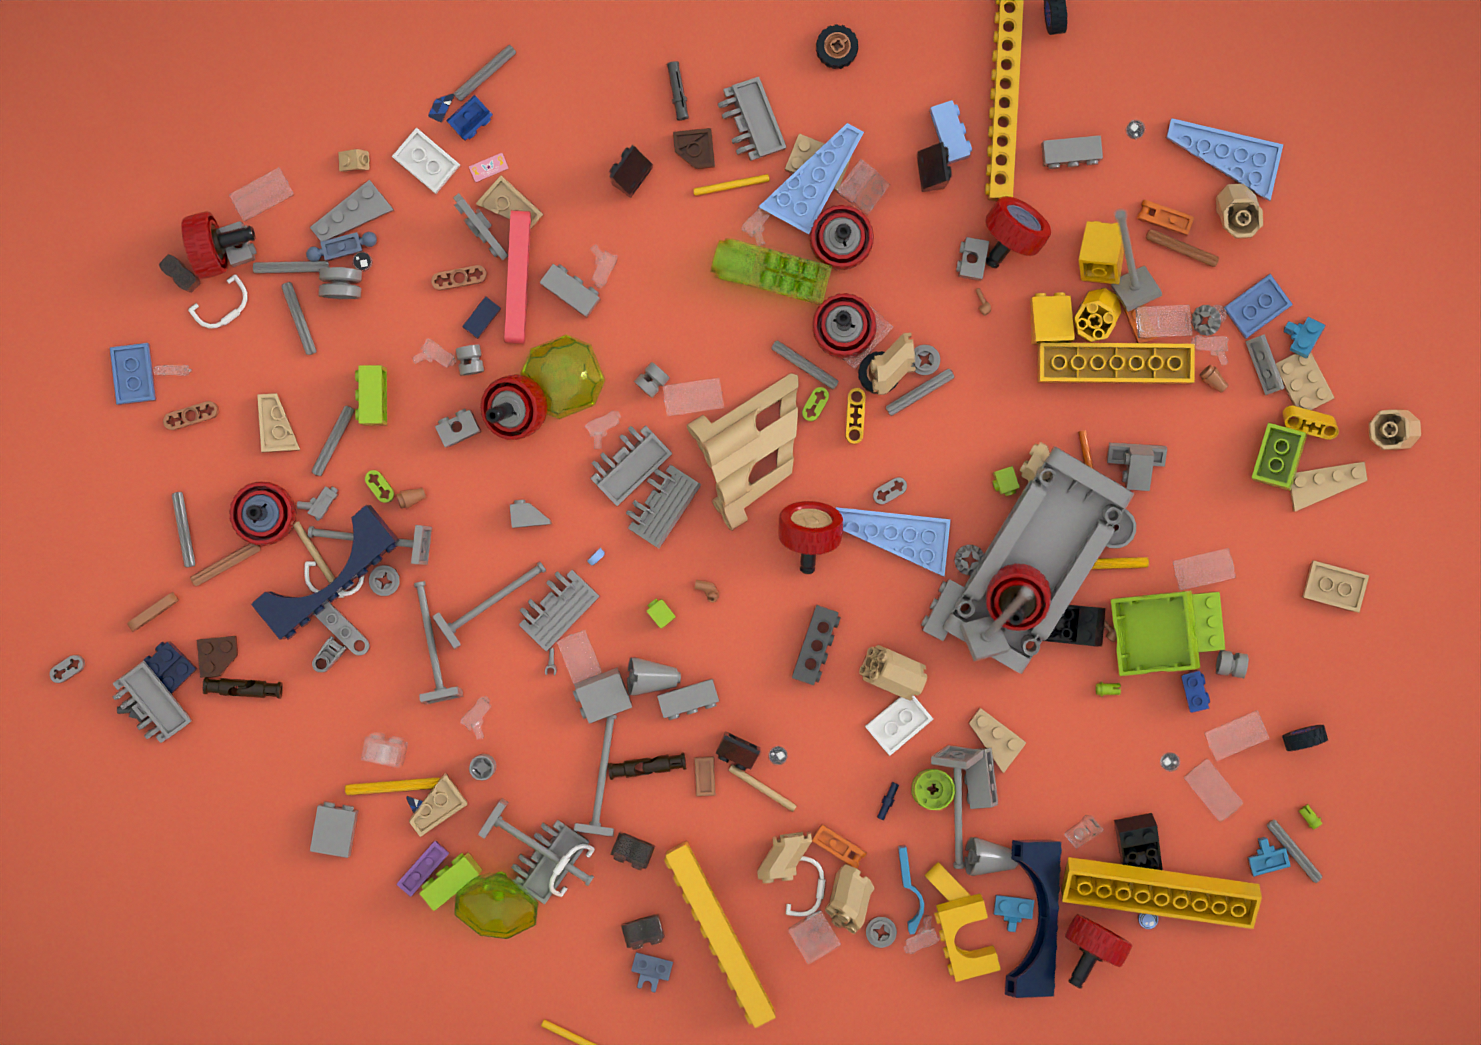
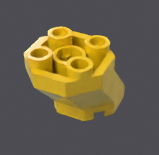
[1074,288,1121,342]

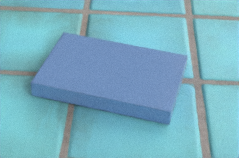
[1223,274,1293,339]
[110,343,156,405]

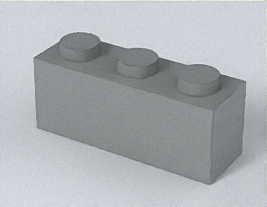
[1041,135,1103,169]
[540,264,601,318]
[921,579,964,641]
[657,679,719,720]
[964,748,999,809]

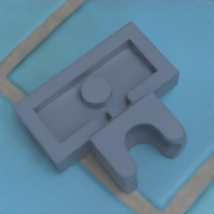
[631,952,673,993]

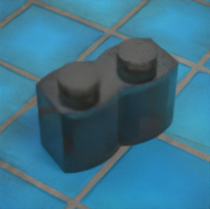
[159,254,201,293]
[611,831,655,870]
[621,914,665,950]

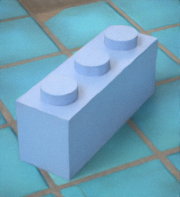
[929,100,972,165]

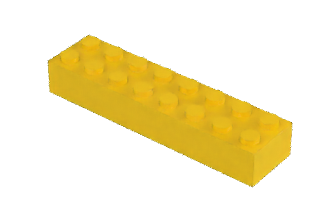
[1037,343,1195,384]

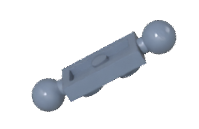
[306,232,377,262]

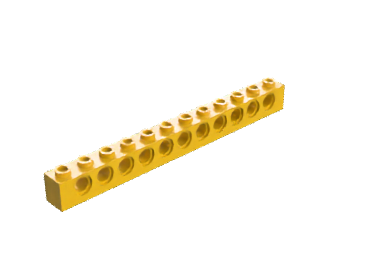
[985,0,1024,201]

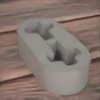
[873,477,907,504]
[50,655,85,683]

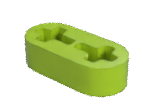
[802,387,829,421]
[365,470,395,503]

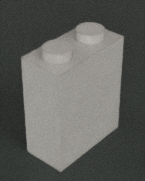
[573,667,632,724]
[310,801,359,858]

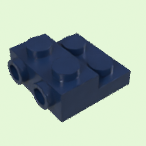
[144,641,197,694]

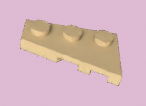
[476,176,544,229]
[257,393,300,452]
[969,708,1026,773]
[409,772,468,837]

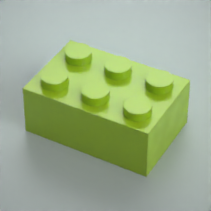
[355,365,387,426]
[1252,423,1307,491]
[1192,592,1225,652]
[419,852,482,911]

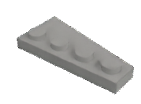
[310,180,394,242]

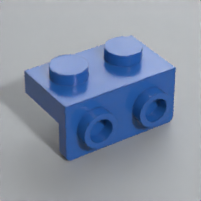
[446,95,493,140]
[1181,670,1210,713]

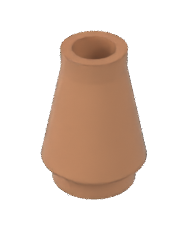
[1200,365,1228,393]
[396,487,426,509]

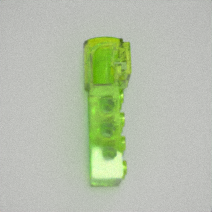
[710,238,832,305]

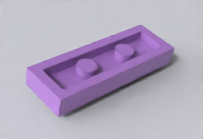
[396,840,449,897]

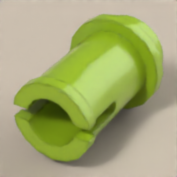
[1096,682,1121,697]
[1298,804,1322,830]

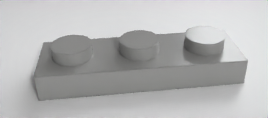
[1246,334,1285,395]
[1107,442,1167,467]

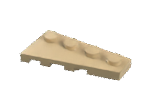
[1290,462,1368,512]

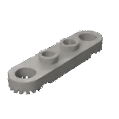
[314,602,370,655]

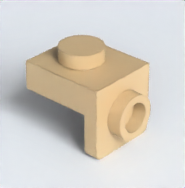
[338,149,370,172]

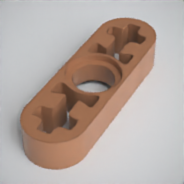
[431,265,487,291]
[163,401,219,430]
[127,592,179,632]

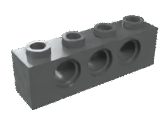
[792,605,841,685]

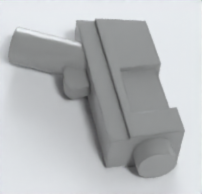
[297,486,339,521]

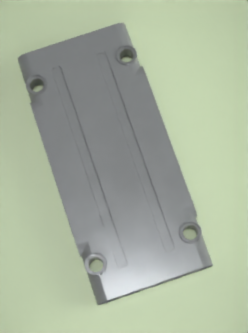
[942,446,1134,674]

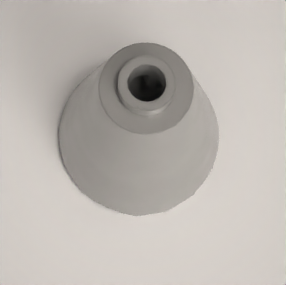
[627,657,681,696]
[964,837,1019,876]

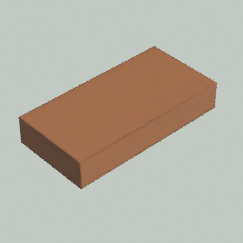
[695,757,716,796]

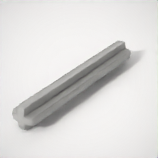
[454,45,516,101]
[253,261,329,273]
[281,282,316,355]
[772,341,838,389]
[886,369,954,416]
[312,406,354,476]
[172,492,195,567]
[1267,819,1322,883]

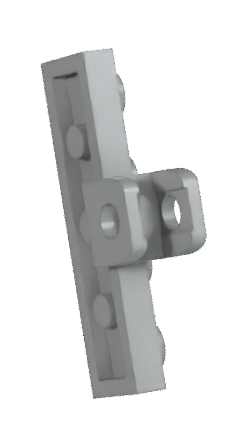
[453,193,508,260]

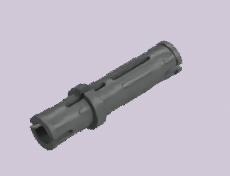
[667,61,689,121]

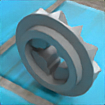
[1191,305,1221,336]
[911,345,940,375]
[954,545,984,575]
[369,565,400,596]
[866,917,897,948]

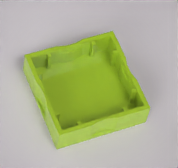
[1111,591,1200,676]

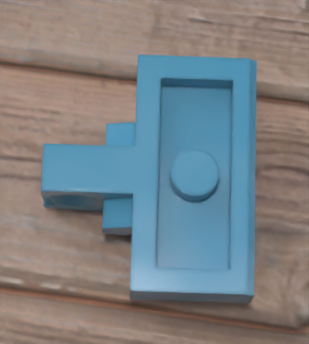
[1284,317,1325,358]
[1247,837,1291,877]
[993,895,1034,932]

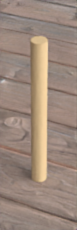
[293,521,336,584]
[728,764,797,812]

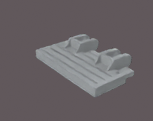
[718,77,787,161]
[590,425,672,506]
[626,464,701,549]
[519,570,600,651]
[112,660,192,743]
[511,819,589,904]

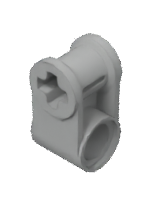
[312,636,347,672]

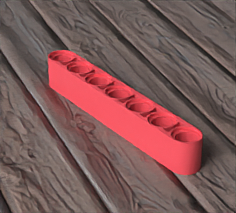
[505,210,531,344]

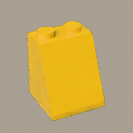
[1079,221,1124,285]
[1030,292,1075,345]

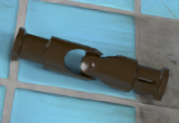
[203,677,283,699]
[608,752,686,780]

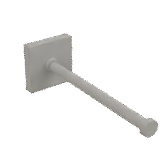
[1111,209,1162,312]
[308,525,432,565]
[433,562,546,650]
[414,581,464,705]
[959,587,1033,661]
[574,715,617,837]
[931,745,983,869]
[478,798,594,886]

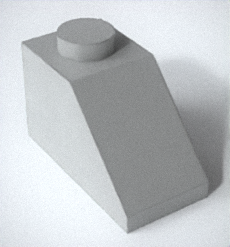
[510,500,551,528]

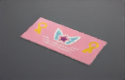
[469,153,509,182]

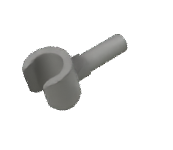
[545,648,557,675]

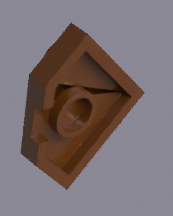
[673,128,715,169]
[197,636,238,678]

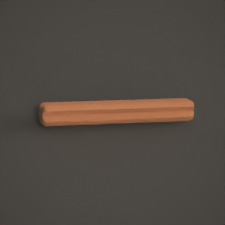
[1146,229,1219,267]
[191,543,261,586]

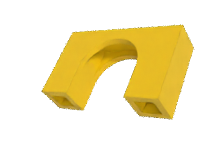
[934,893,1001,982]

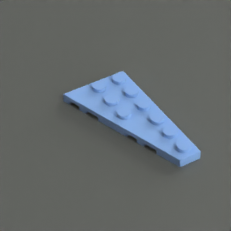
[1166,118,1283,201]
[758,123,864,234]
[836,507,951,577]

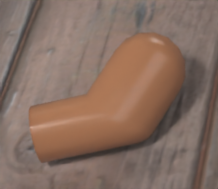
[694,580,719,603]

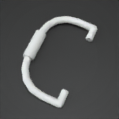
[188,274,248,329]
[304,561,365,598]
[549,844,595,897]
[785,856,826,917]

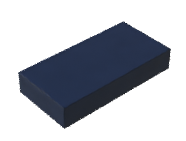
[462,297,501,338]

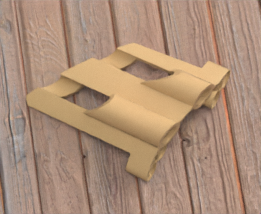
[687,373,798,530]

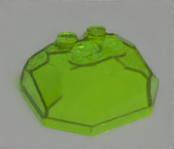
[520,334,606,419]
[454,872,538,939]

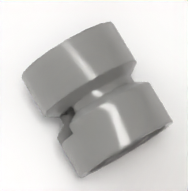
[455,345,484,376]
[634,362,670,398]
[1216,650,1248,679]
[469,754,497,781]

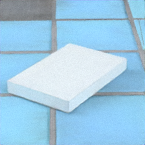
[392,128,461,194]
[865,695,933,756]

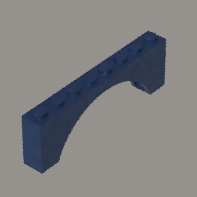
[251,505,400,640]
[1005,840,1062,998]

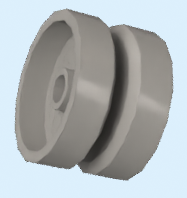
[318,267,362,299]
[1106,509,1136,548]

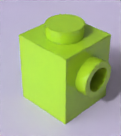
[992,466,1020,496]
[647,598,676,629]

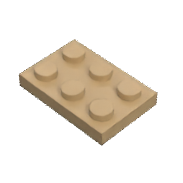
[785,134,852,191]
[1276,353,1335,410]
[1302,560,1369,613]

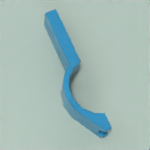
[898,845,924,934]

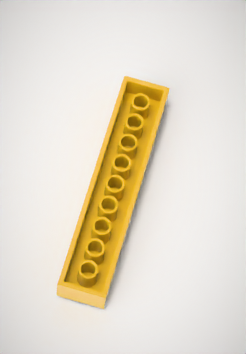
[664,841,776,1028]
[1061,857,1262,929]

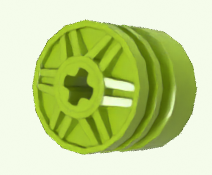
[911,769,955,810]

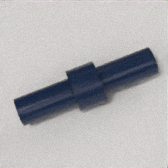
[877,782,899,820]

